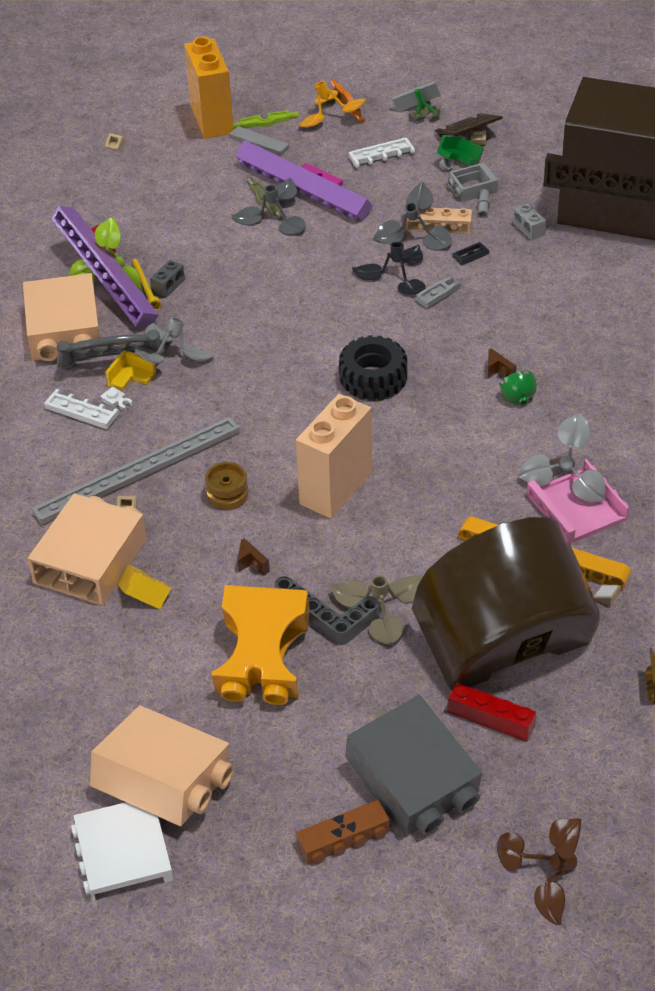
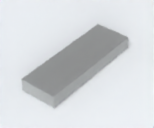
[392,81,441,112]

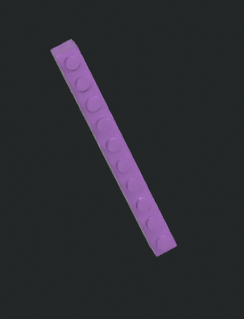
[235,140,373,221]
[52,206,159,327]

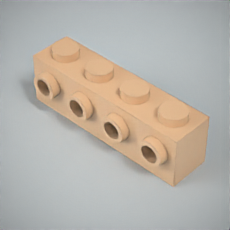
[405,207,472,234]

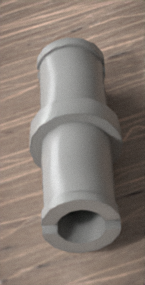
[477,189,490,218]

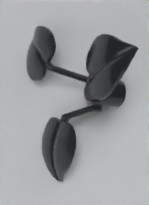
[352,242,426,295]

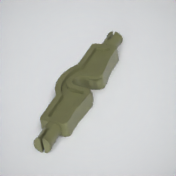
[247,177,286,220]

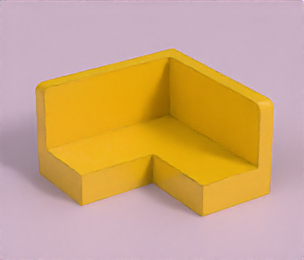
[105,350,156,391]
[117,564,171,609]

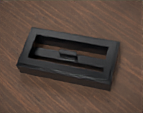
[452,242,489,266]

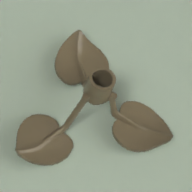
[331,575,423,644]

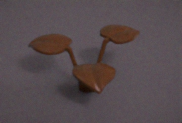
[497,818,581,925]

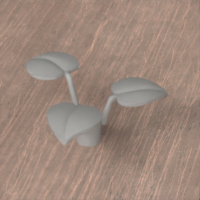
[135,317,214,364]
[519,413,605,502]

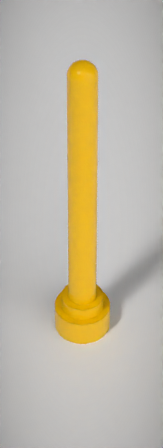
[132,259,162,310]

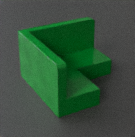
[437,135,484,165]

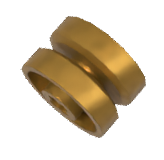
[205,462,248,510]

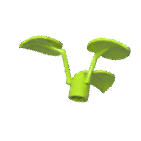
[69,218,143,292]

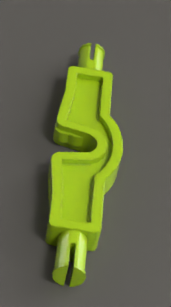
[233,110,299,129]

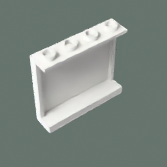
[71,802,173,901]

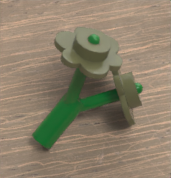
[409,89,441,120]

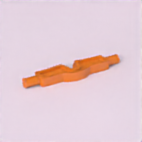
[330,79,365,123]

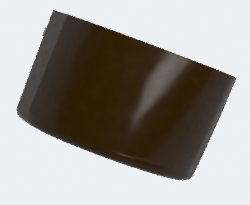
[411,517,600,691]

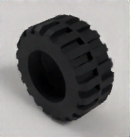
[339,335,407,401]

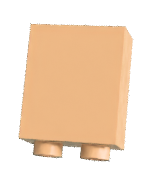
[23,273,102,361]
[296,394,373,519]
[28,493,147,606]
[90,705,234,826]

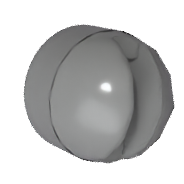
[439,158,453,171]

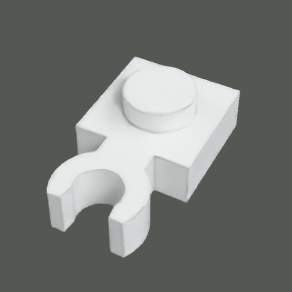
[100,387,133,412]

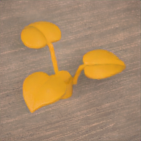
[298,81,367,127]

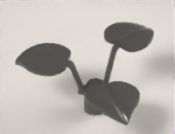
[232,178,306,235]
[374,182,452,251]

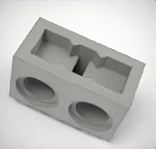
[513,203,546,241]

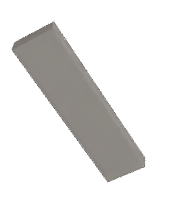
[229,126,289,156]

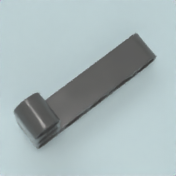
[275,576,379,645]

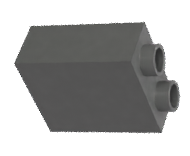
[345,694,482,837]

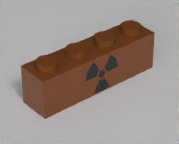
[296,800,390,865]

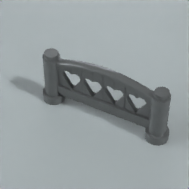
[57,330,164,369]

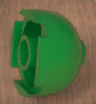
[499,371,537,405]

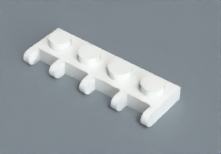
[349,137,415,168]
[44,389,120,429]

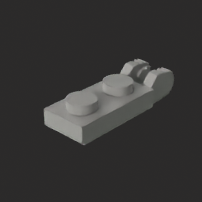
[416,276,461,308]

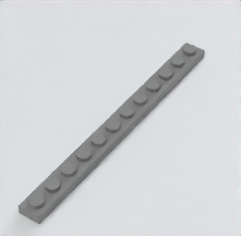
[32,417,239,525]

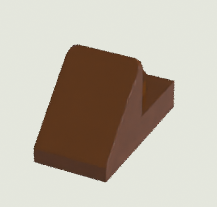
[488,348,517,379]
[238,538,270,576]

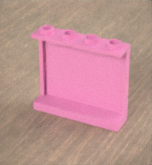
[527,459,629,544]

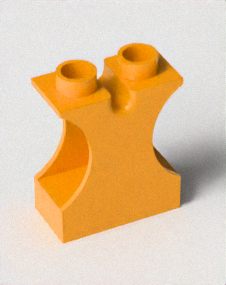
[211,585,310,705]

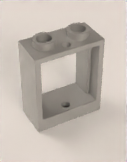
[447,162,498,202]

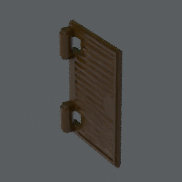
[435,113,503,137]

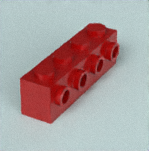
[448,683,537,742]

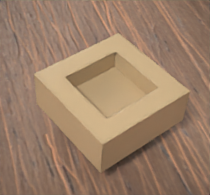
[470,130,486,145]

